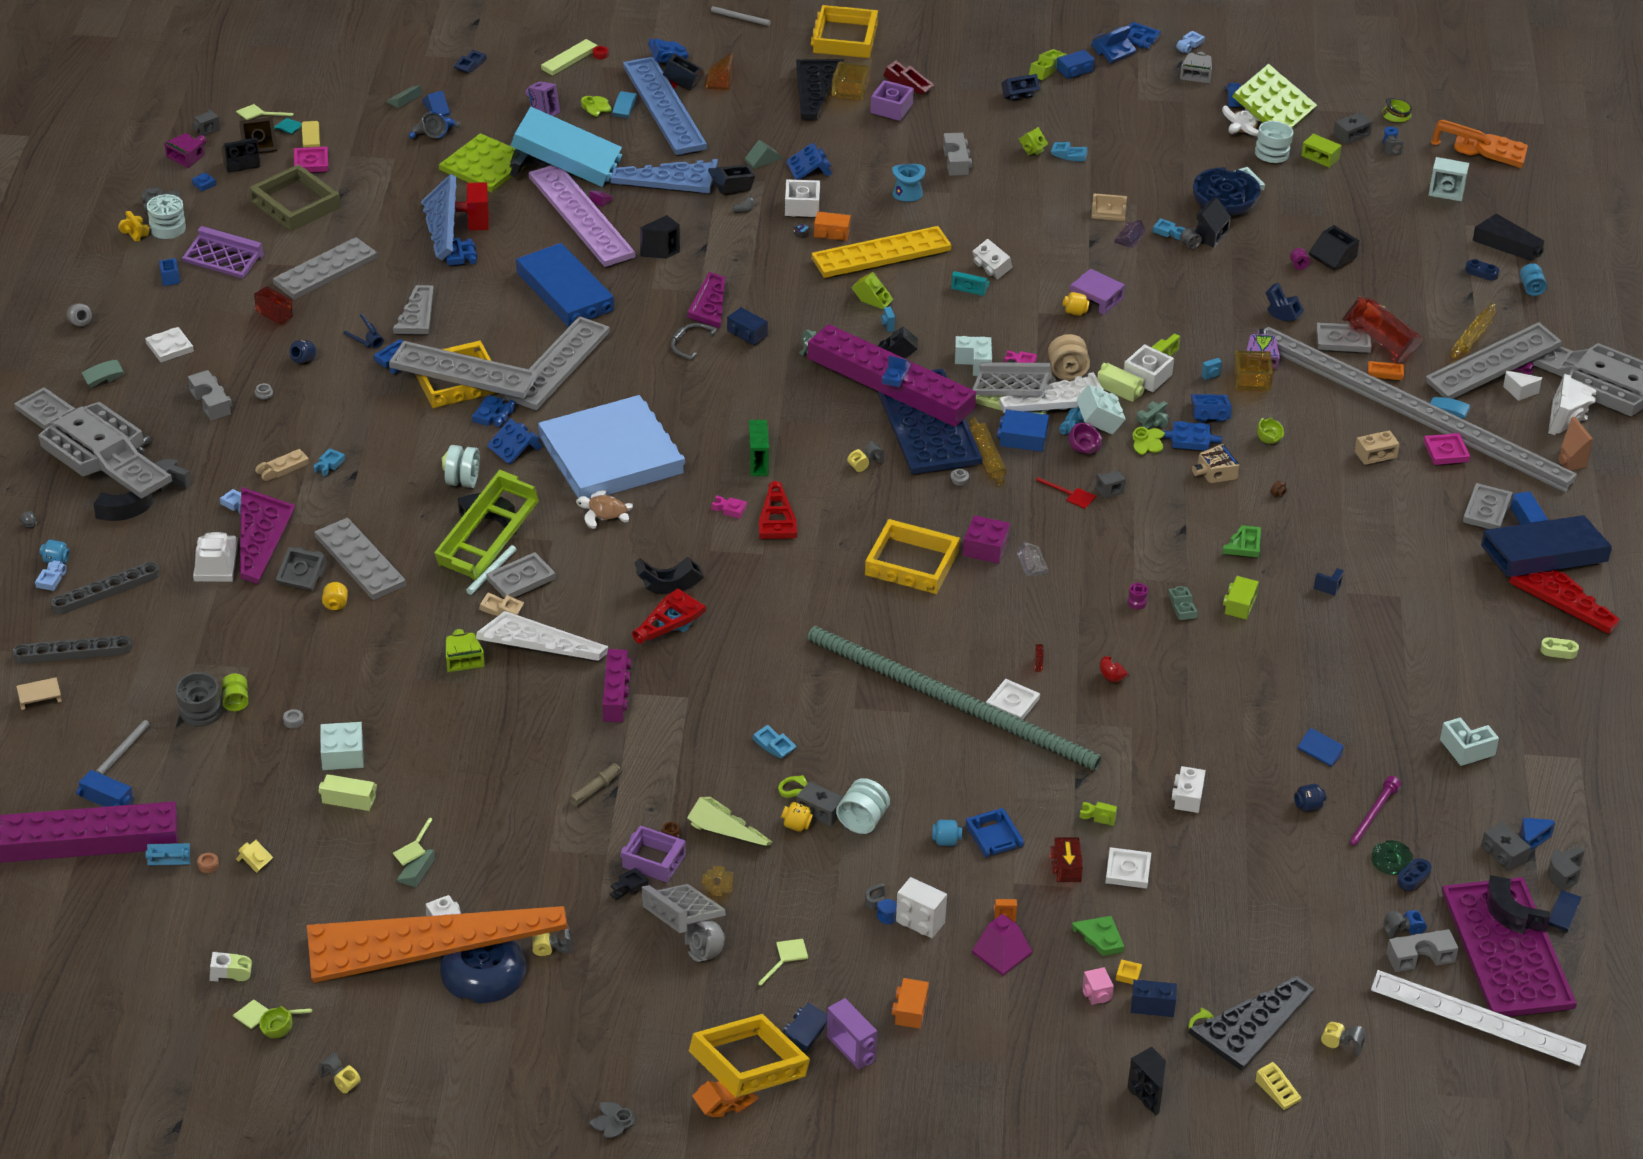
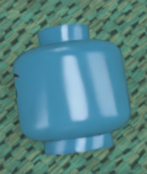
[39,539,70,564]
[932,819,962,847]

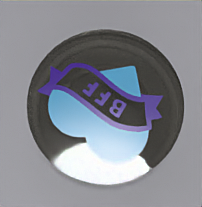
[793,223,810,238]

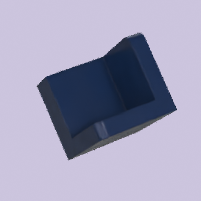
[1314,568,1344,596]

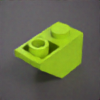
[851,272,893,309]

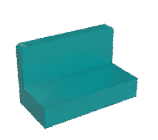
[951,271,990,296]

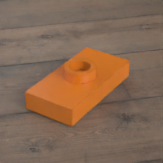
[1367,361,1404,380]

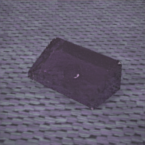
[1114,220,1146,248]

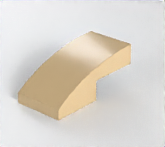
[479,593,524,616]

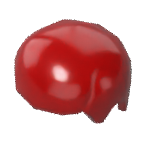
[1099,656,1129,683]

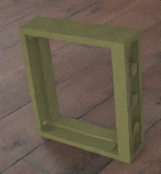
[249,164,340,231]

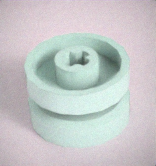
[445,445,480,488]

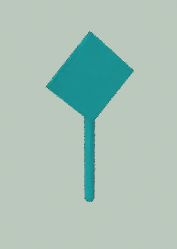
[274,118,302,134]

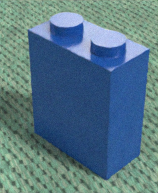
[997,409,1049,452]

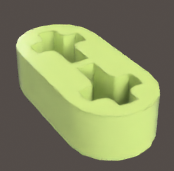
[1540,637,1579,659]

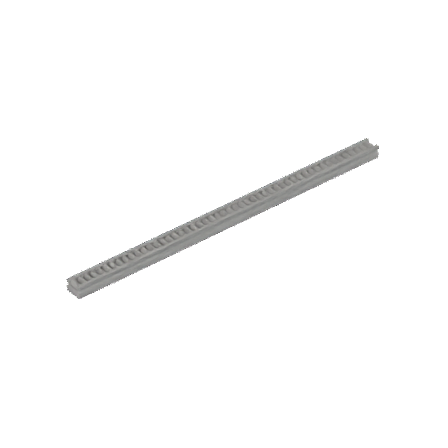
[1266,327,1577,493]

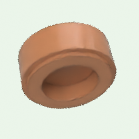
[197,853,219,873]

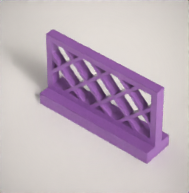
[182,226,264,279]

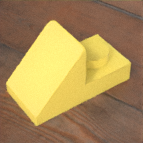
[302,121,320,148]

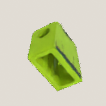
[446,629,485,672]

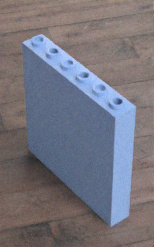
[538,395,685,499]

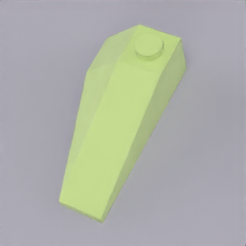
[687,797,772,846]

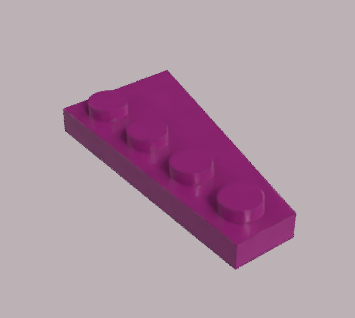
[687,272,725,328]

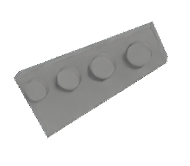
[393,285,434,335]

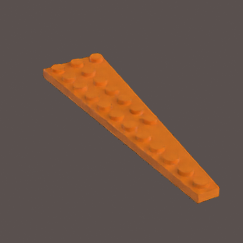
[307,906,568,983]

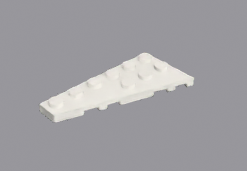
[999,372,1103,413]
[476,611,608,661]

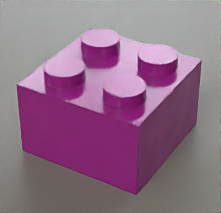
[963,515,1010,564]

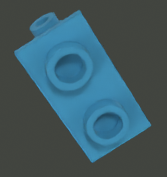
[1059,406,1084,434]
[146,843,190,865]

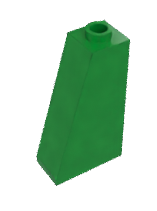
[749,420,769,476]

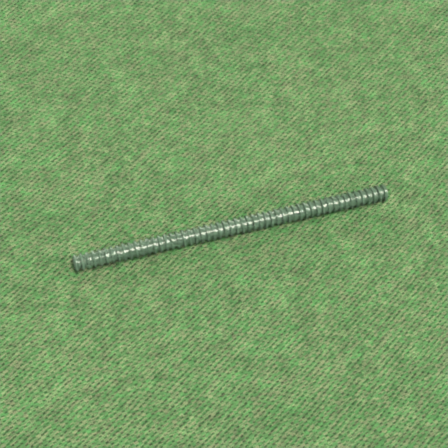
[808,626,1101,771]

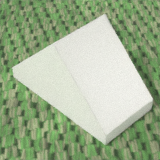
[1503,371,1542,401]

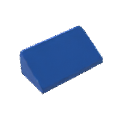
[1298,728,1344,767]

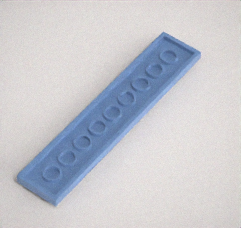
[623,57,707,155]

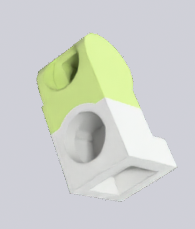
[210,952,252,982]

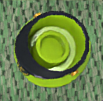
[1382,98,1412,122]

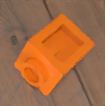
[994,899,1017,923]

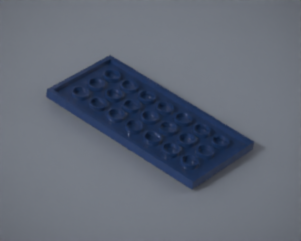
[877,369,982,474]

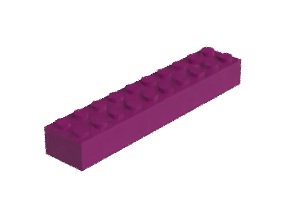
[807,324,976,427]
[0,801,178,863]

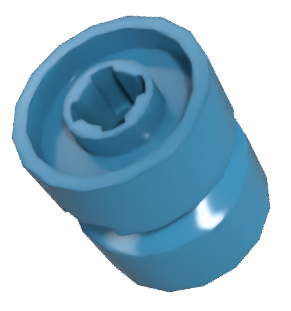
[1520,264,1547,296]

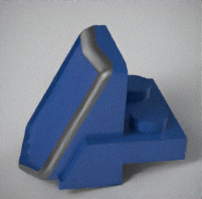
[1091,25,1137,64]

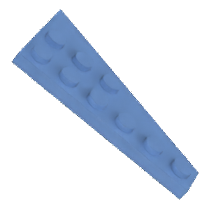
[611,159,718,193]
[421,174,457,260]

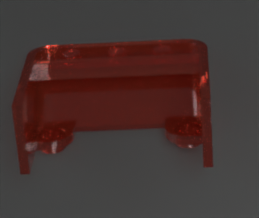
[1342,296,1424,363]

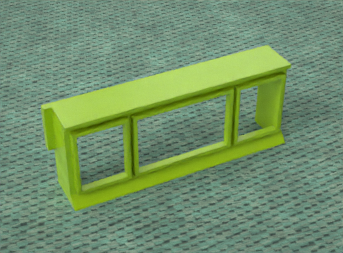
[434,470,539,581]

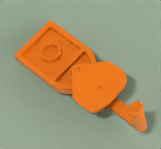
[1431,120,1528,168]

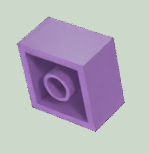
[870,80,914,121]

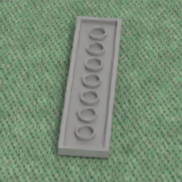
[505,316,610,411]
[1426,322,1562,399]
[389,341,538,399]

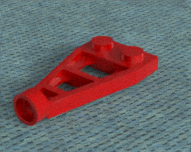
[759,481,797,539]
[632,589,706,644]

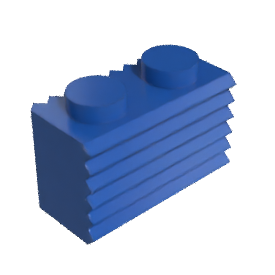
[1056,50,1094,79]

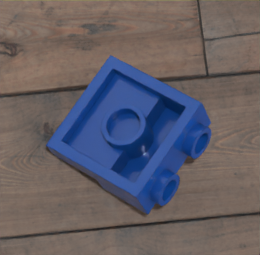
[648,39,688,63]
[1191,394,1232,421]

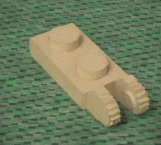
[255,449,309,481]

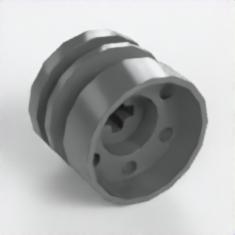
[176,672,222,726]

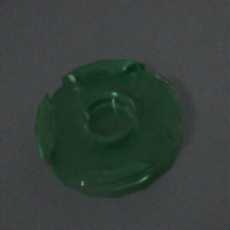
[1371,840,1413,875]

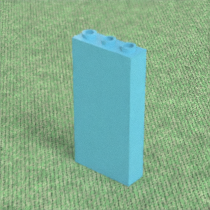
[511,107,622,187]

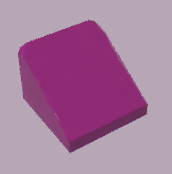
[589,191,613,207]

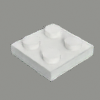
[145,327,194,362]
[986,679,1040,719]
[1105,847,1151,889]

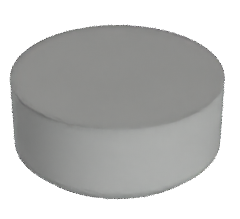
[283,709,304,728]

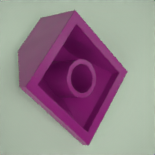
[972,914,1033,976]

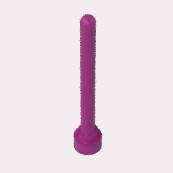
[1350,776,1401,846]

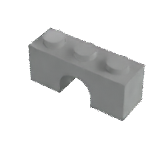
[943,133,972,176]
[188,370,232,421]
[1386,929,1458,972]

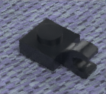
[610,867,648,900]

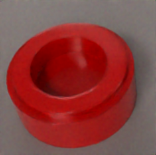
[593,46,609,60]

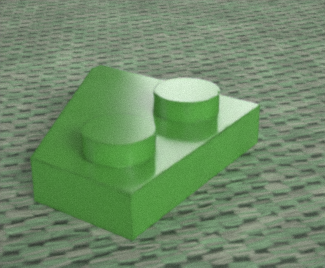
[1222,525,1261,558]
[1072,916,1124,956]

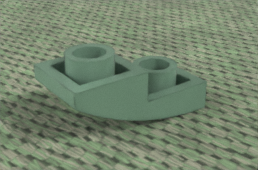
[82,359,125,388]
[1168,586,1198,620]

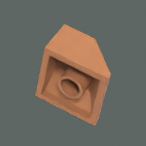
[1558,417,1593,471]

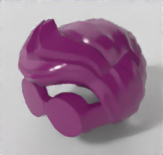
[1068,423,1102,455]

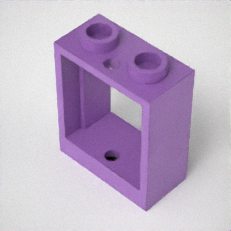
[620,825,686,883]
[826,998,877,1070]

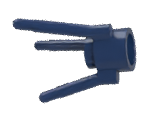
[343,314,384,349]

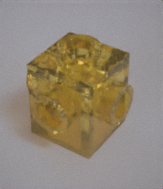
[702,866,734,896]

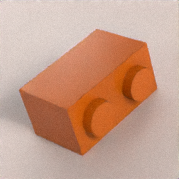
[814,212,851,241]
[892,978,929,1029]

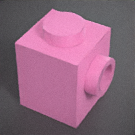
[1082,967,1114,1005]

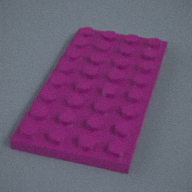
[1442,877,1577,1016]

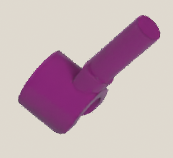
[1511,362,1533,375]

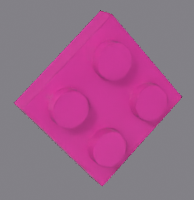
[294,147,329,173]
[1423,433,1470,465]

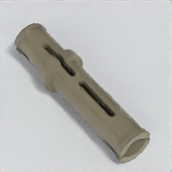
[569,763,622,807]

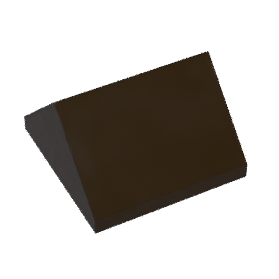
[239,117,277,152]

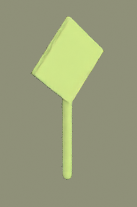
[236,104,294,120]
[393,818,432,866]
[758,939,808,986]
[233,1000,312,1029]

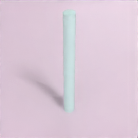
[466,545,517,595]

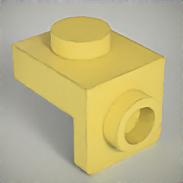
[236,840,273,873]

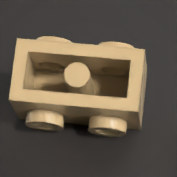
[1355,430,1400,465]

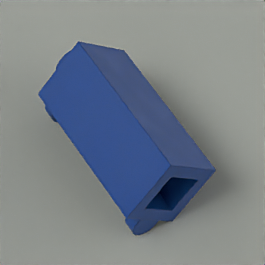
[1510,491,1548,525]
[76,770,133,807]

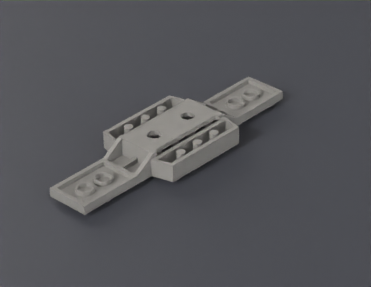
[1530,343,1643,417]
[14,387,172,499]

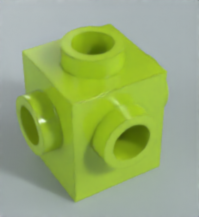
[1019,127,1048,156]

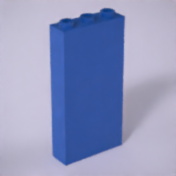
[516,243,614,327]

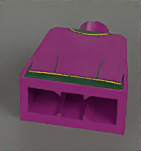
[164,133,206,168]

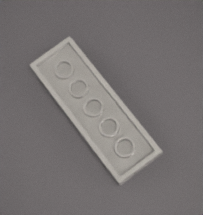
[273,237,378,300]
[315,517,406,600]

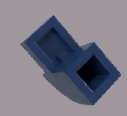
[1265,283,1304,321]

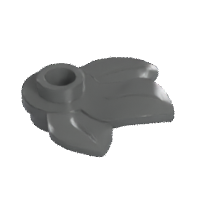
[590,1102,635,1138]

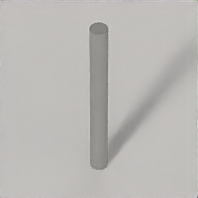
[711,6,771,26]
[95,720,150,775]

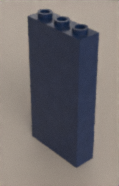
[1481,515,1612,577]

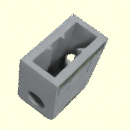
[1180,52,1212,84]

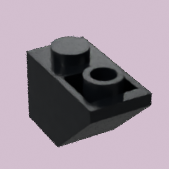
[877,326,918,359]

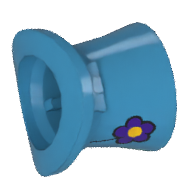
[892,164,925,202]

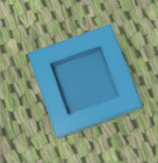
[881,307,895,332]
[1201,358,1222,380]

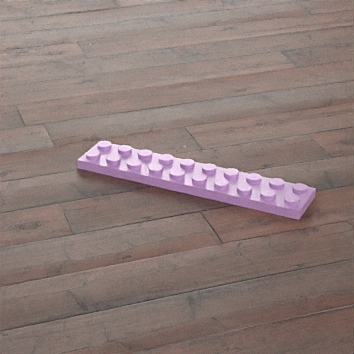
[529,165,635,267]

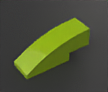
[1029,49,1067,80]

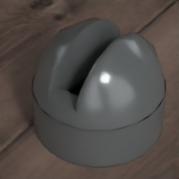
[20,511,37,528]

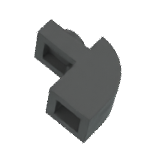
[154,459,191,492]
[1548,846,1585,891]

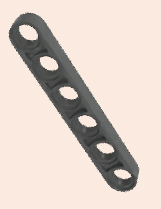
[51,562,160,614]
[13,635,132,664]

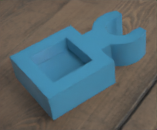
[1153,218,1185,240]
[314,448,345,476]

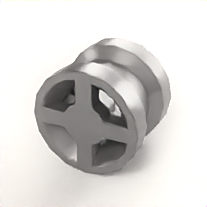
[1180,228,1202,249]

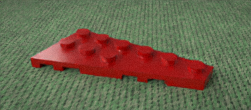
[1509,570,1620,634]

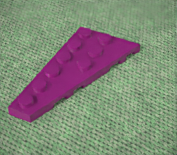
[240,487,295,584]

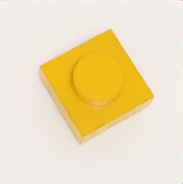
[1116,959,1142,985]

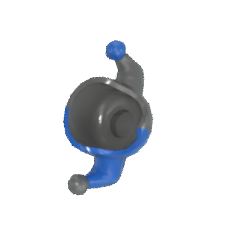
[409,111,461,139]

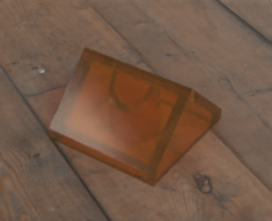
[705,52,734,91]

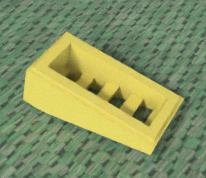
[1255,1062,1302,1110]

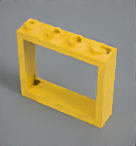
[811,5,878,58]
[415,340,497,408]
[865,519,960,594]
[689,1014,810,1097]

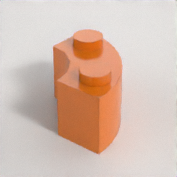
[692,1081,759,1117]

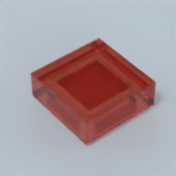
[1034,644,1044,672]

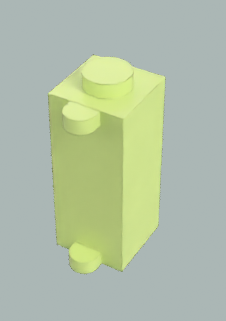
[1097,363,1145,402]
[319,774,377,811]

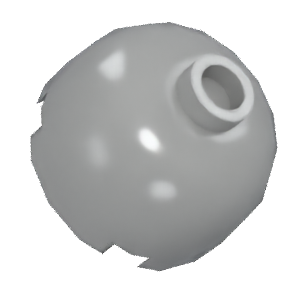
[685,919,725,962]

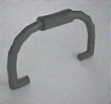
[670,323,717,360]

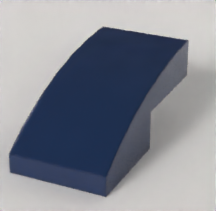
[454,50,487,73]
[1548,890,1582,932]

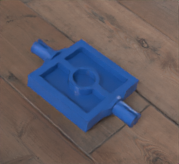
[1162,421,1222,451]

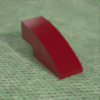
[883,60,934,94]

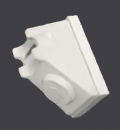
[1548,374,1596,435]
[193,532,239,582]

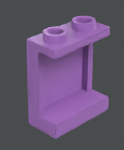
[1070,269,1125,315]

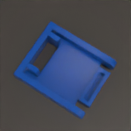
[965,808,1024,858]

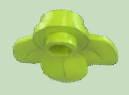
[581,96,612,117]
[1132,427,1165,455]

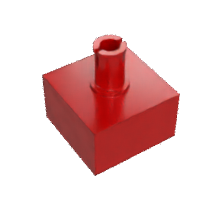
[455,182,489,231]

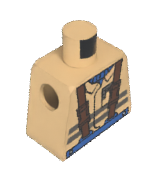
[1192,444,1240,483]

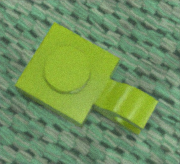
[1079,802,1117,826]

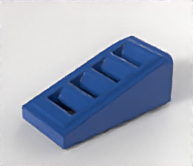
[159,258,180,286]

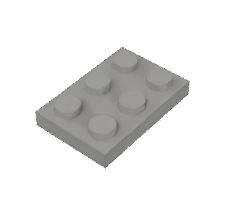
[1316,323,1371,353]
[1463,483,1512,529]
[486,552,556,598]

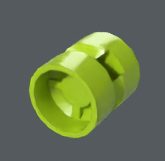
[221,673,249,712]

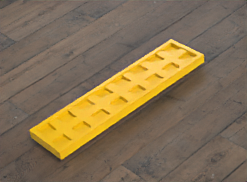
[811,226,952,278]

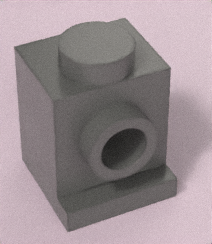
[192,109,220,136]
[1095,470,1126,499]

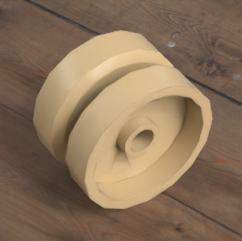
[1048,334,1090,380]

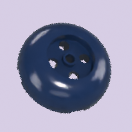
[1193,167,1260,216]
[440,940,527,1003]

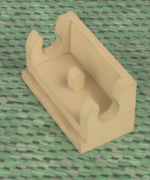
[1091,193,1127,221]
[16,677,62,710]

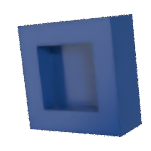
[192,172,216,192]

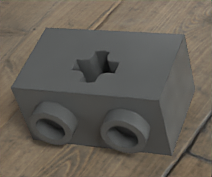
[1333,112,1373,145]
[796,781,843,826]
[1481,822,1531,871]

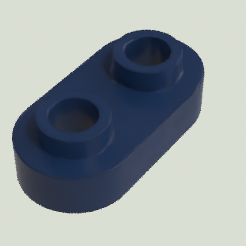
[1465,259,1500,281]
[1397,858,1432,890]

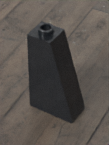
[1473,213,1544,261]

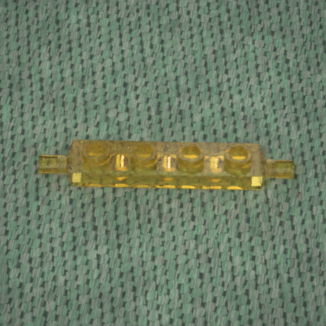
[1451,303,1497,358]
[969,417,1007,485]

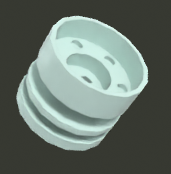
[1255,121,1293,163]
[147,194,186,239]
[836,778,890,834]

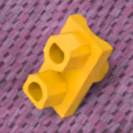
[118,211,150,242]

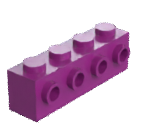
[603,649,631,722]

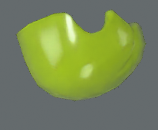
[1257,418,1284,444]
[260,1006,293,1039]

